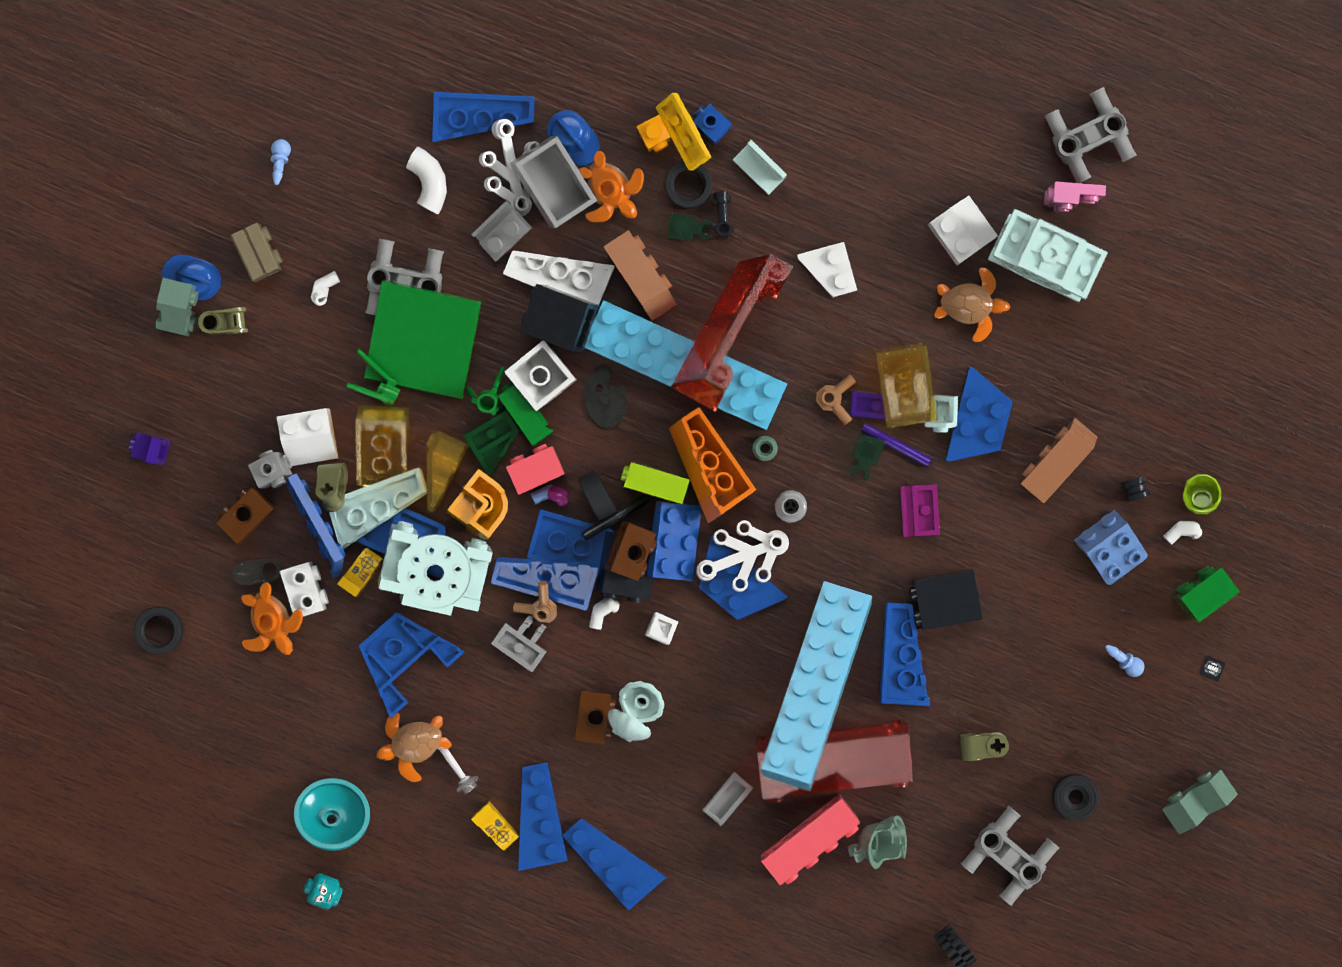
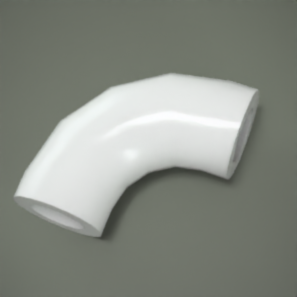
[406,147,447,214]

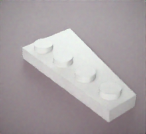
[503,251,615,310]

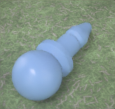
[271,139,291,185]
[1105,645,1144,677]

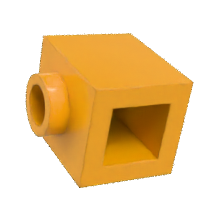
[637,115,671,152]

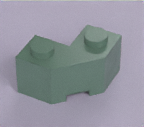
[156,278,199,336]
[1162,770,1238,834]

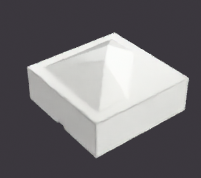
[645,612,678,645]

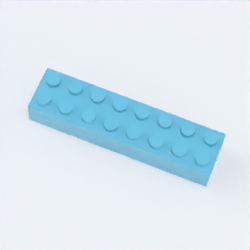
[584,300,787,430]
[761,581,872,791]

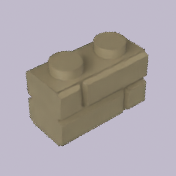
[230,223,283,282]

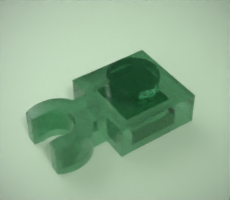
[668,213,713,241]
[851,433,885,481]

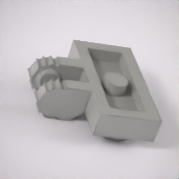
[491,615,547,672]

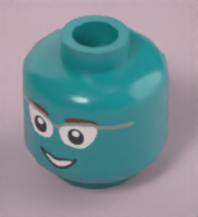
[303,873,343,910]

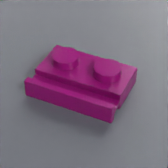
[900,484,940,537]

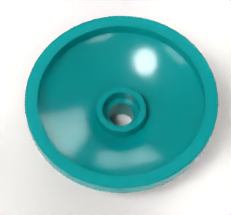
[294,778,370,851]

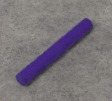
[861,422,932,467]

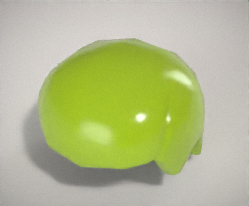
[1183,474,1221,514]

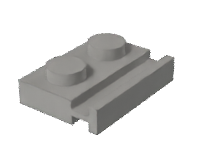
[471,201,532,262]

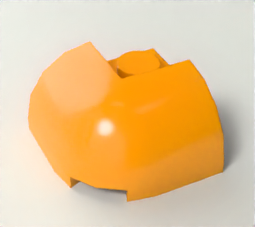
[447,469,508,540]

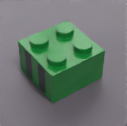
[1173,566,1240,622]

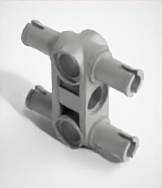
[1044,87,1137,183]
[365,239,444,315]
[960,806,1059,906]

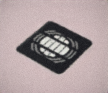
[1200,656,1225,681]

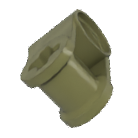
[198,307,248,335]
[315,463,348,512]
[959,732,1009,761]

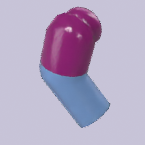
[531,484,569,506]

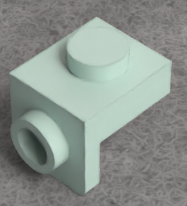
[925,395,958,432]

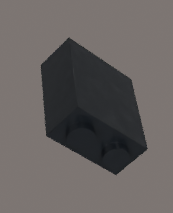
[521,284,599,353]
[596,531,654,603]
[909,569,983,630]

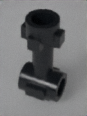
[712,191,734,240]

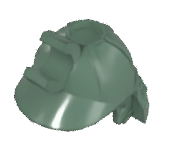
[847,815,907,869]

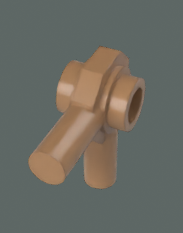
[816,374,856,425]
[513,581,557,623]

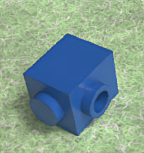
[693,104,732,145]

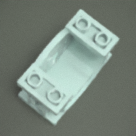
[987,209,1108,302]
[378,521,493,616]

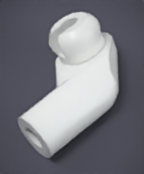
[311,271,340,306]
[1163,521,1202,545]
[589,598,620,630]

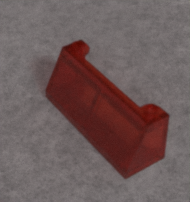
[671,254,793,411]
[755,719,913,803]

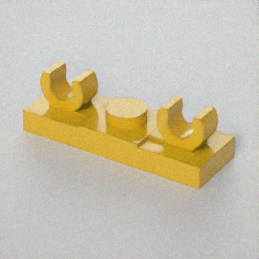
[655,93,712,170]

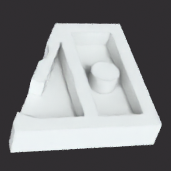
[797,242,857,297]

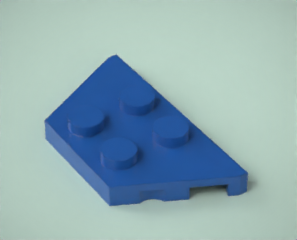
[945,367,1013,462]
[358,508,447,579]
[699,534,788,620]

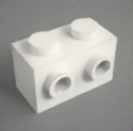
[280,561,329,616]

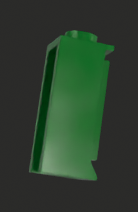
[498,381,554,446]

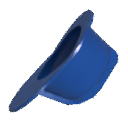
[547,110,600,166]
[162,255,221,300]

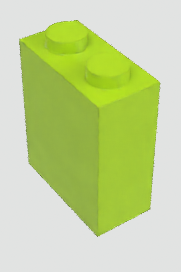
[621,462,690,504]

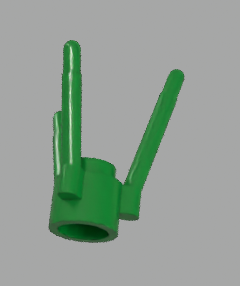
[346,349,400,407]
[466,366,505,415]

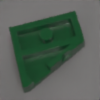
[463,409,519,476]

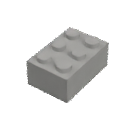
[510,136,597,228]

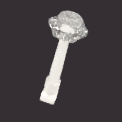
[437,747,479,794]

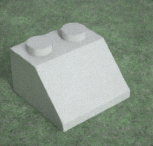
[928,196,998,265]
[505,340,577,411]
[277,408,338,466]

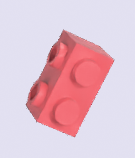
[506,444,565,495]

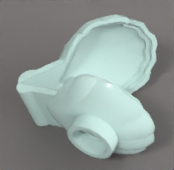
[608,681,664,743]

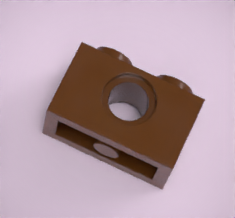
[216,488,276,544]
[604,521,656,581]
[575,689,616,745]

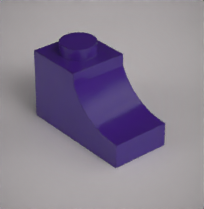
[129,433,171,465]

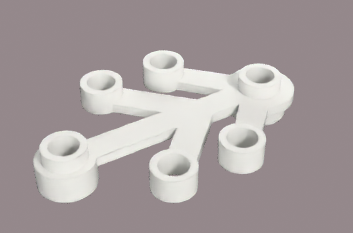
[479,119,539,216]
[696,520,789,592]

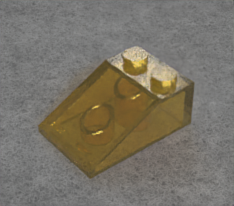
[874,342,937,428]
[355,406,410,486]
[426,431,469,512]

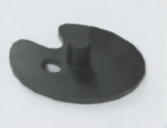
[585,369,627,428]

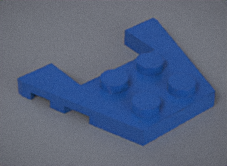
[359,612,465,718]

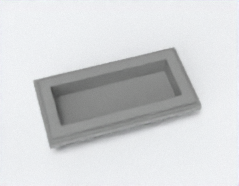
[702,772,753,826]

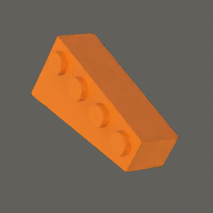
[669,407,756,523]

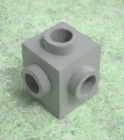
[248,450,292,488]

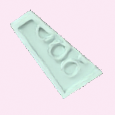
[329,468,428,549]

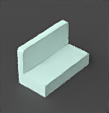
[733,140,787,195]

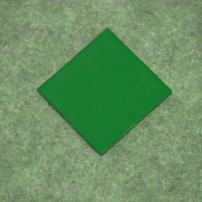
[364,280,482,399]

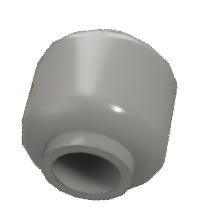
[774,490,807,523]

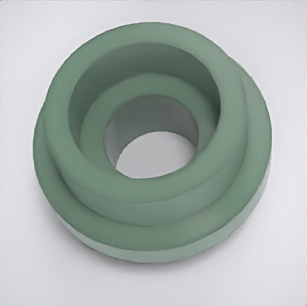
[753,436,778,461]

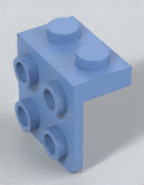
[1074,510,1147,585]

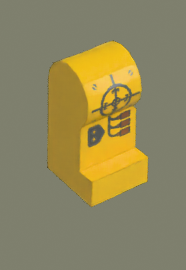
[338,547,383,597]
[471,801,519,851]

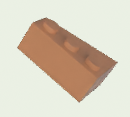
[604,230,677,321]
[1021,418,1098,503]

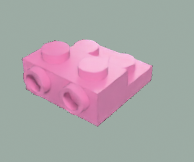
[1044,182,1106,212]

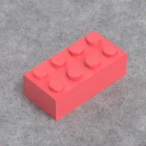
[760,794,860,885]

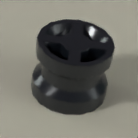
[1121,476,1151,502]

